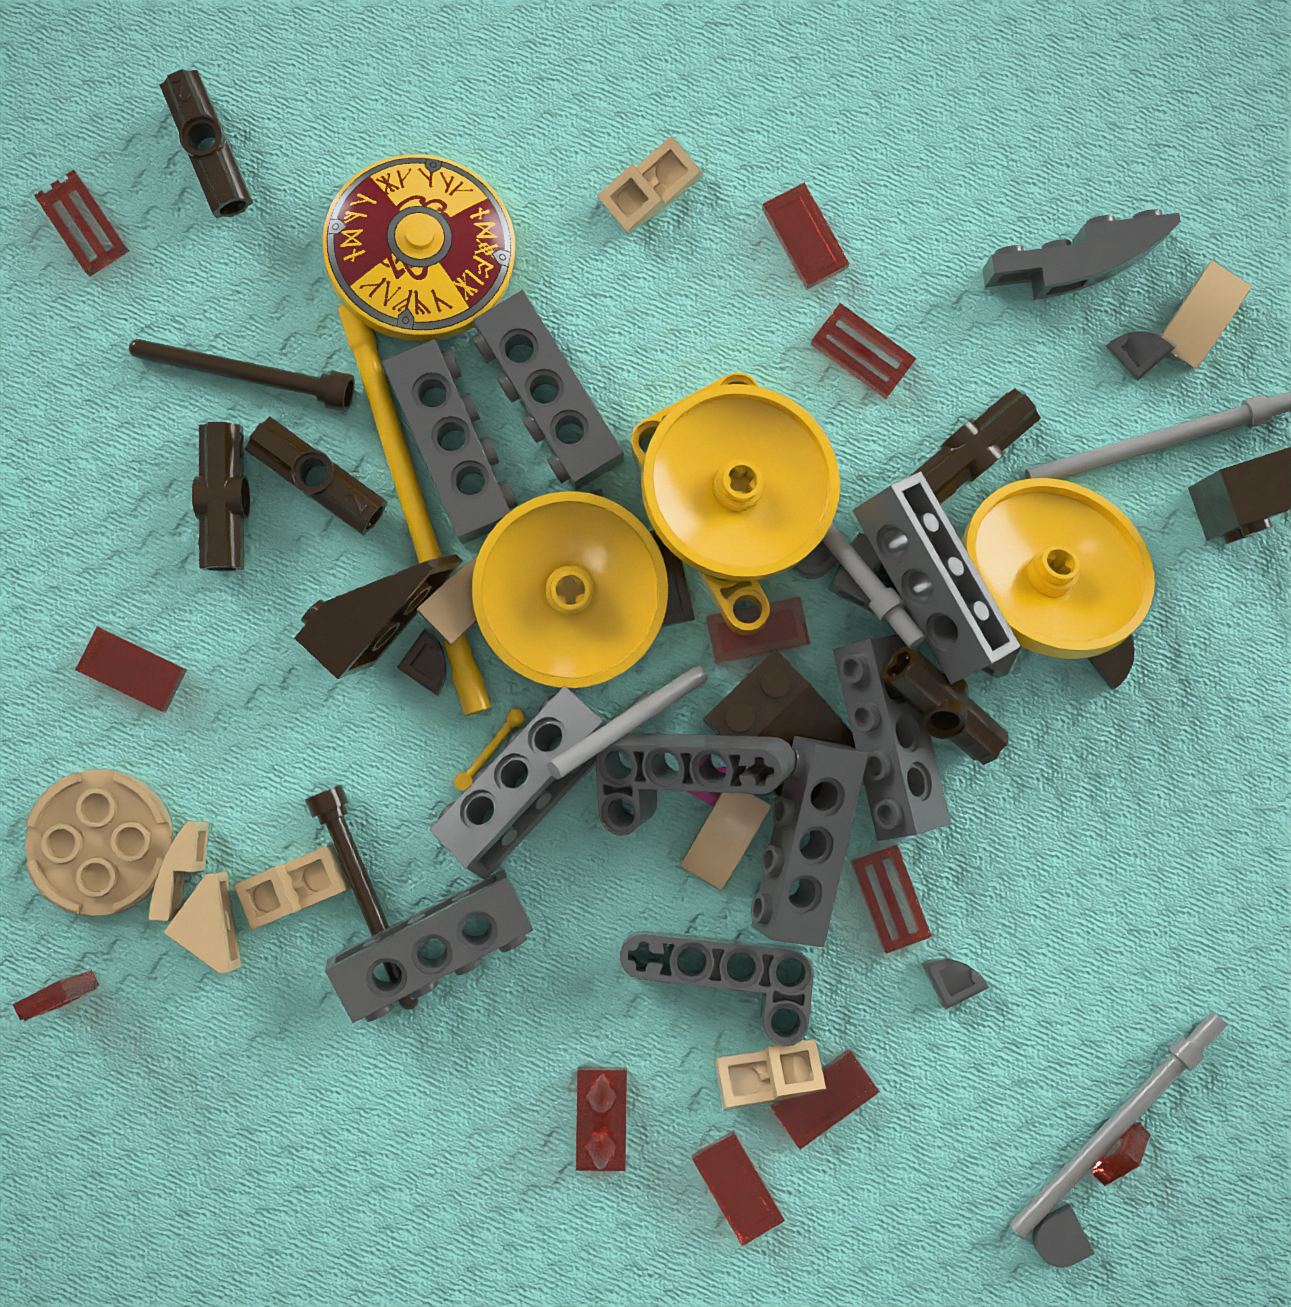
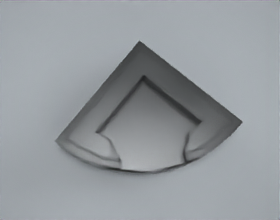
[1106,331,1177,380]
[921,958,990,1009]

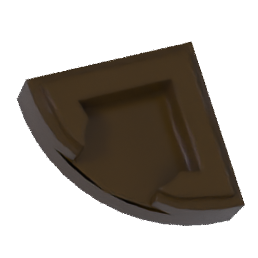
[397,628,447,696]
[1088,634,1135,689]

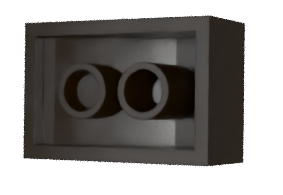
[1188,447,1291,544]
[294,554,463,679]
[703,649,856,801]

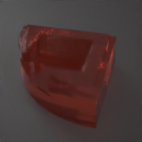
[1092,1122,1151,1186]

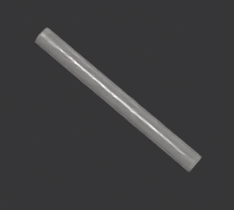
[547,665,707,779]

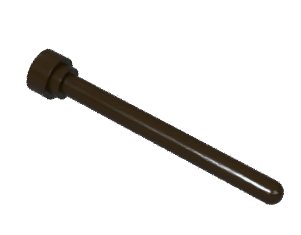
[129,339,355,412]
[305,785,418,1010]

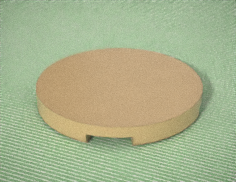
[25,769,174,916]

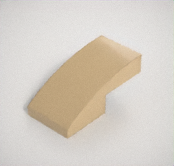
[597,136,704,233]
[1160,260,1252,369]
[417,555,478,646]
[679,792,772,890]
[148,821,209,921]
[234,844,351,930]
[714,1039,826,1111]

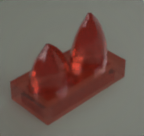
[576,1067,627,1171]

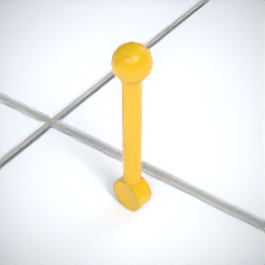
[454,708,525,791]

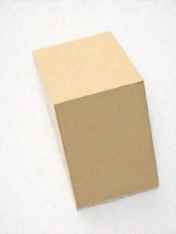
[163,871,241,974]

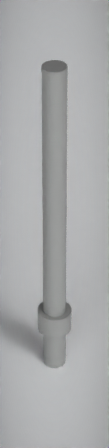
[1025,391,1291,479]
[822,522,926,649]
[1009,1011,1228,1239]

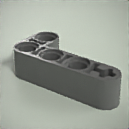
[595,733,796,836]
[620,930,814,1046]

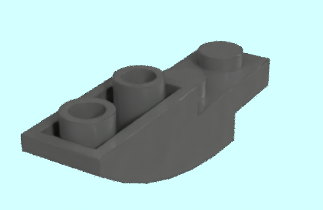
[982,209,1181,300]

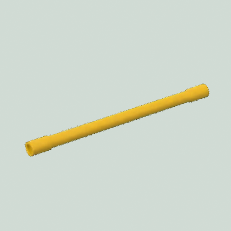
[337,304,492,716]

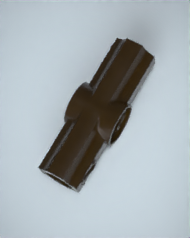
[160,69,253,218]
[910,388,1041,505]
[245,416,388,536]
[192,422,250,572]
[881,645,1008,765]

